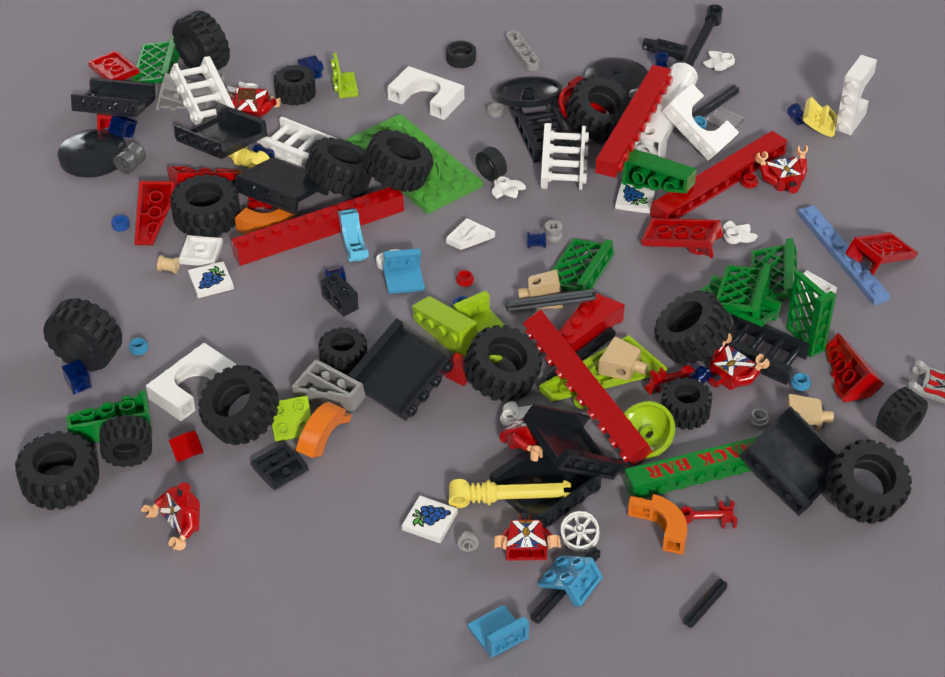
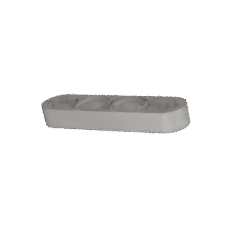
[506,30,540,71]

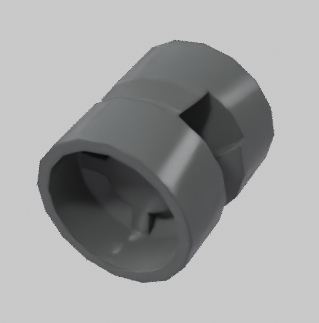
[113,143,146,174]

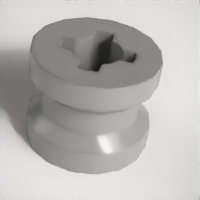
[544,220,563,243]

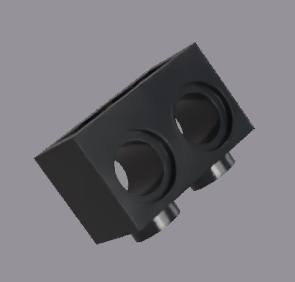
[321,273,359,317]

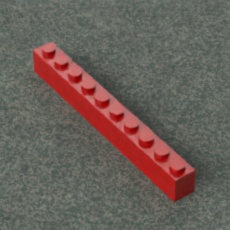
[595,65,673,178]
[650,130,788,219]
[231,187,404,266]
[523,309,654,466]

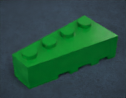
[622,149,697,193]
[66,390,153,443]

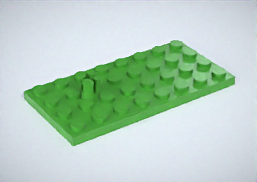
[346,114,483,214]

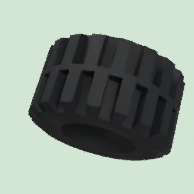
[273,65,316,106]
[318,327,368,376]
[661,377,713,430]
[876,387,928,442]
[99,415,152,467]

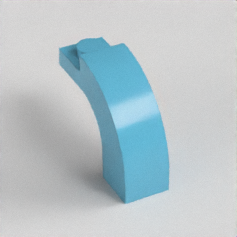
[338,209,369,262]

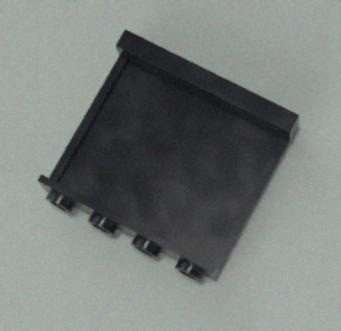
[71,78,156,117]
[174,103,268,159]
[235,158,329,214]
[348,318,454,421]
[522,404,625,480]
[739,406,839,516]
[490,442,602,528]

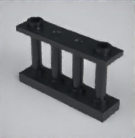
[514,103,575,163]
[724,317,810,385]

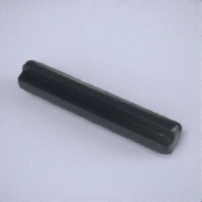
[683,579,728,628]

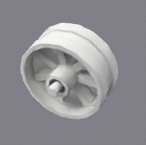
[561,511,600,553]

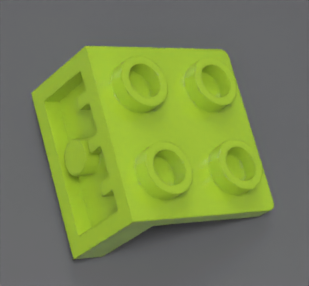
[331,53,359,98]
[453,290,504,332]
[272,396,311,442]

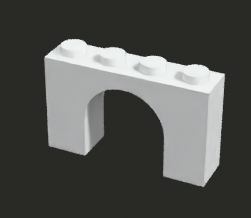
[835,55,877,135]
[388,66,465,120]
[662,84,739,161]
[146,343,237,421]

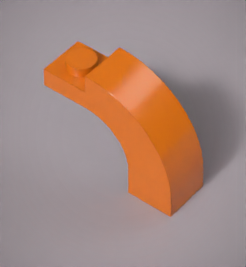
[235,208,297,234]
[295,402,352,458]
[628,494,687,555]

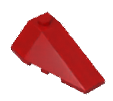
[167,166,242,187]
[134,181,175,246]
[826,332,885,402]

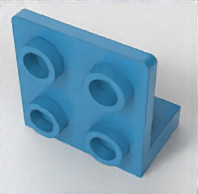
[382,249,425,294]
[538,555,603,607]
[468,605,529,658]

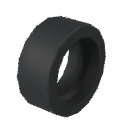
[446,41,476,68]
[475,146,507,181]

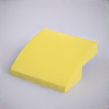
[802,97,838,137]

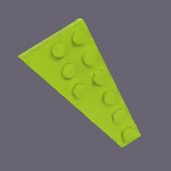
[539,335,667,402]

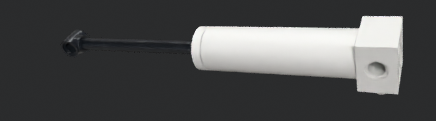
[635,4,723,158]

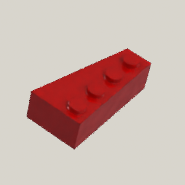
[559,293,625,352]

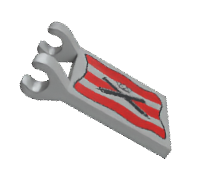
[908,360,945,404]

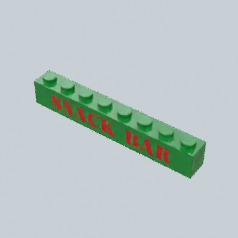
[624,436,759,499]

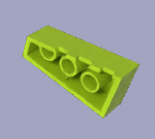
[412,296,478,356]

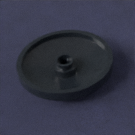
[585,58,648,93]
[496,76,562,108]
[58,129,126,178]

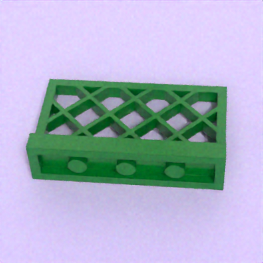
[131,35,180,84]
[552,238,614,292]
[751,238,798,300]
[716,263,772,319]
[786,271,836,358]
[699,275,782,327]

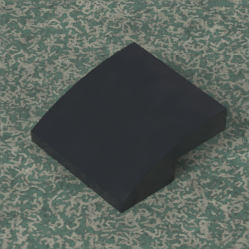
[251,442,309,490]

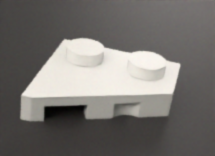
[446,218,495,250]

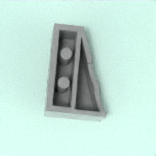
[155,73,212,112]
[291,359,366,411]

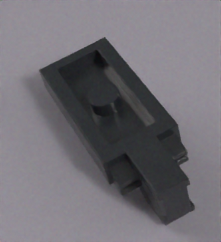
[642,38,688,60]

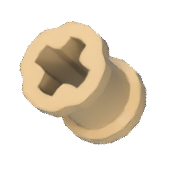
[157,255,180,274]

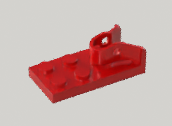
[641,218,723,259]
[845,232,918,276]

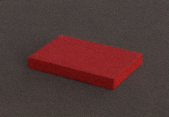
[88,50,140,81]

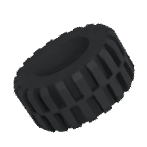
[172,11,230,76]
[566,76,632,142]
[363,130,434,192]
[305,137,372,196]
[170,174,241,237]
[654,290,732,364]
[43,298,123,371]
[464,325,542,402]
[198,365,279,445]
[15,431,99,510]
[825,439,912,524]

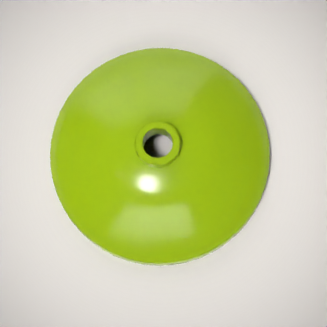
[624,401,676,460]

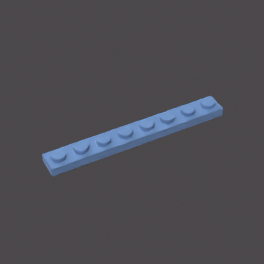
[798,205,890,305]

